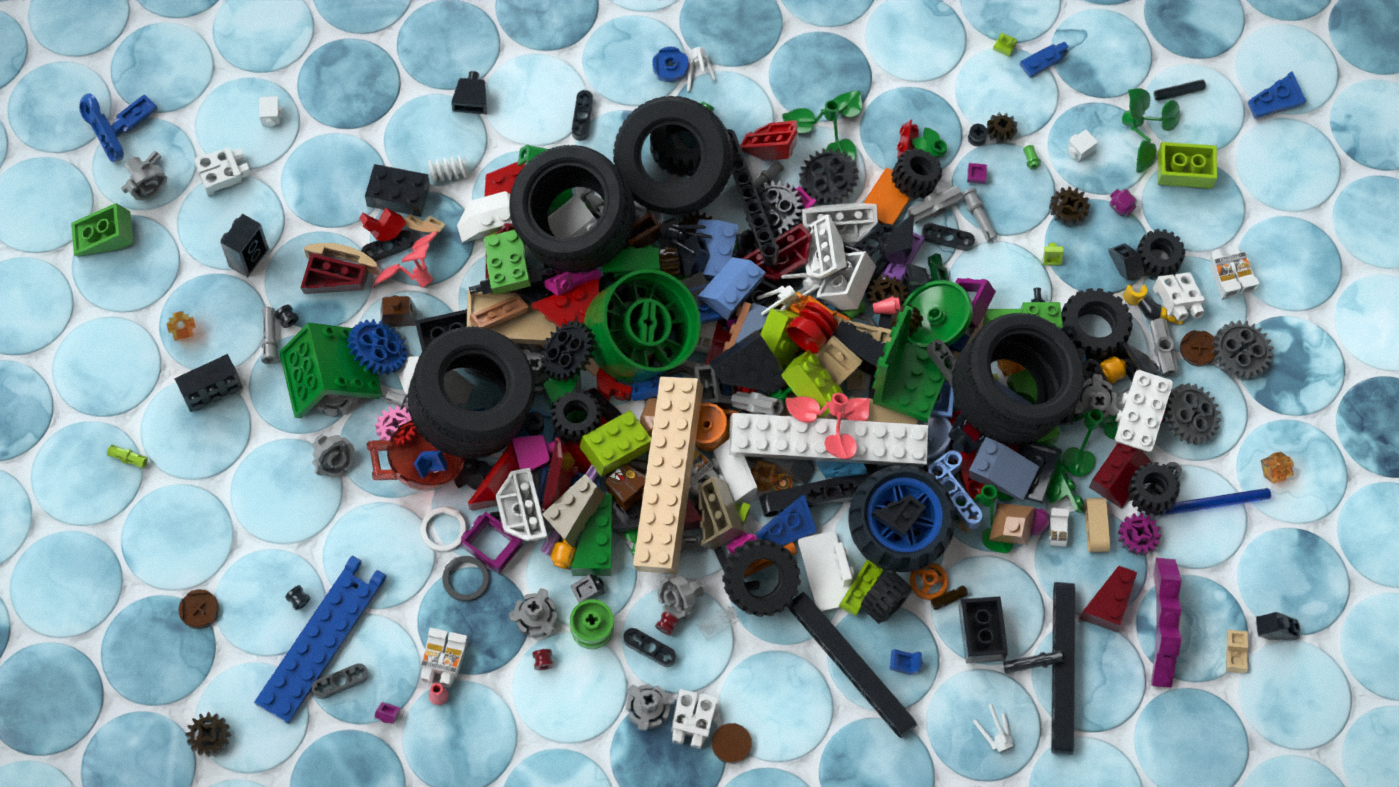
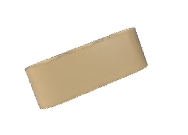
[1084,498,1110,552]

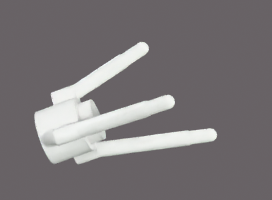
[687,47,716,92]
[781,272,822,300]
[756,286,797,316]
[973,704,1013,753]

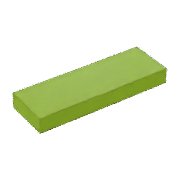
[839,560,884,616]

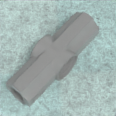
[907,186,963,224]
[1149,318,1179,377]
[731,391,784,416]

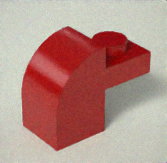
[359,208,406,241]
[596,367,632,401]

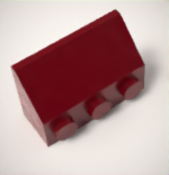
[1089,443,1152,509]

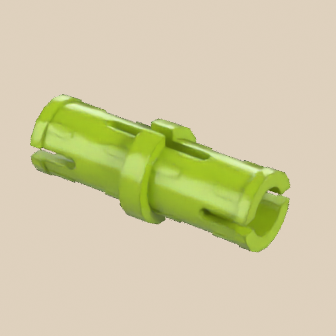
[107,444,148,469]

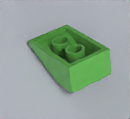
[71,203,133,256]

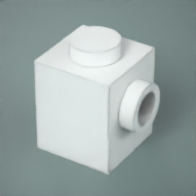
[259,96,283,127]
[1067,129,1098,162]

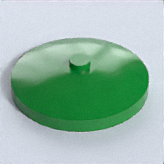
[903,280,973,350]

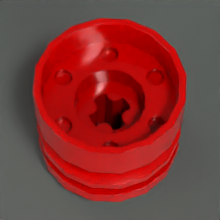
[786,302,838,354]

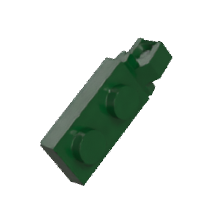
[927,253,950,281]

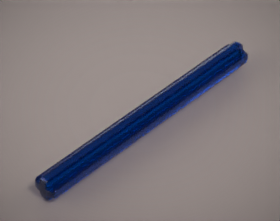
[1158,488,1271,516]

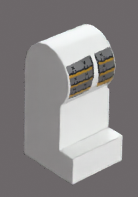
[694,321,718,354]
[1048,508,1069,547]

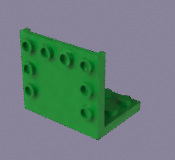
[872,305,951,423]
[279,322,383,418]

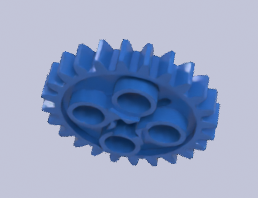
[347,319,408,375]

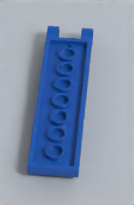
[254,555,387,724]

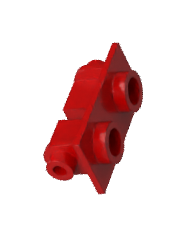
[897,120,919,159]

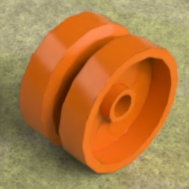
[695,403,730,452]

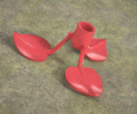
[373,231,439,288]
[786,393,870,459]

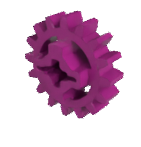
[1117,513,1161,556]

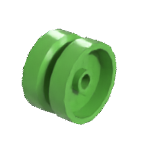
[570,599,614,649]

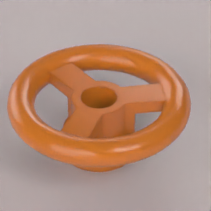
[909,563,949,600]

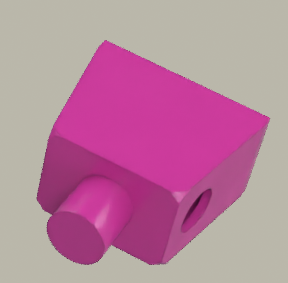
[512,435,555,473]

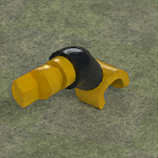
[1123,285,1183,325]

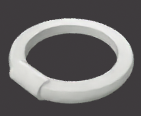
[420,506,467,552]

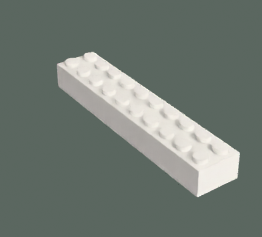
[729,413,928,467]

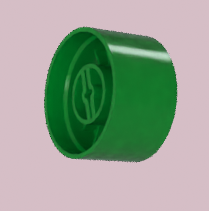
[584,269,701,383]

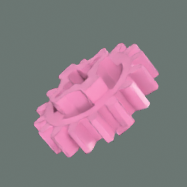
[375,406,417,448]

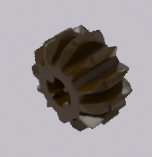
[987,112,1018,144]
[659,247,680,277]
[890,304,924,337]

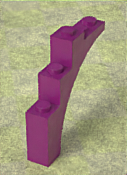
[1151,558,1182,688]

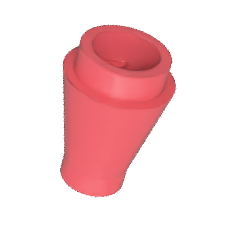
[873,296,900,315]
[428,683,449,705]

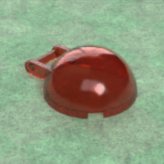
[366,421,464,492]

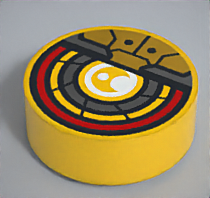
[773,474,792,491]

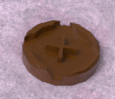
[1180,330,1217,367]
[178,589,219,629]
[712,723,752,764]

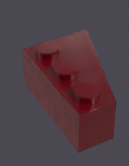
[300,253,369,294]
[1079,565,1137,632]

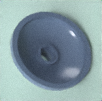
[914,415,952,460]

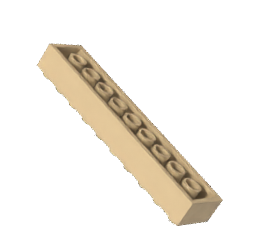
[633,377,703,574]

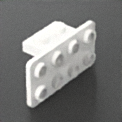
[1115,370,1173,452]
[798,531,854,612]

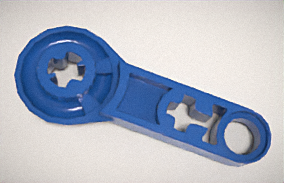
[79,93,124,162]

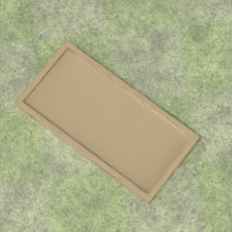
[467,290,556,345]

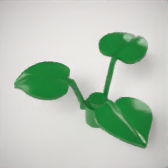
[1122,88,1180,173]
[782,90,862,161]
[1063,409,1118,477]
[948,485,1014,554]

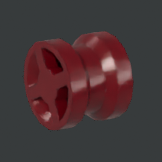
[655,612,680,636]
[532,649,554,670]

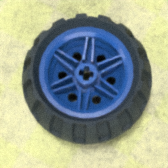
[848,465,956,573]

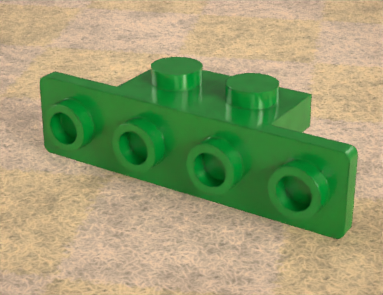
[1044,442,1085,514]

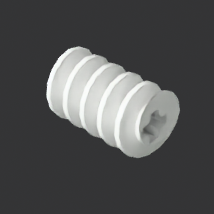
[428,155,467,182]

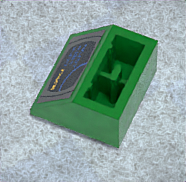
[543,372,582,413]

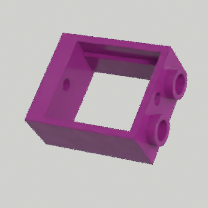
[955,278,996,328]
[461,511,523,574]

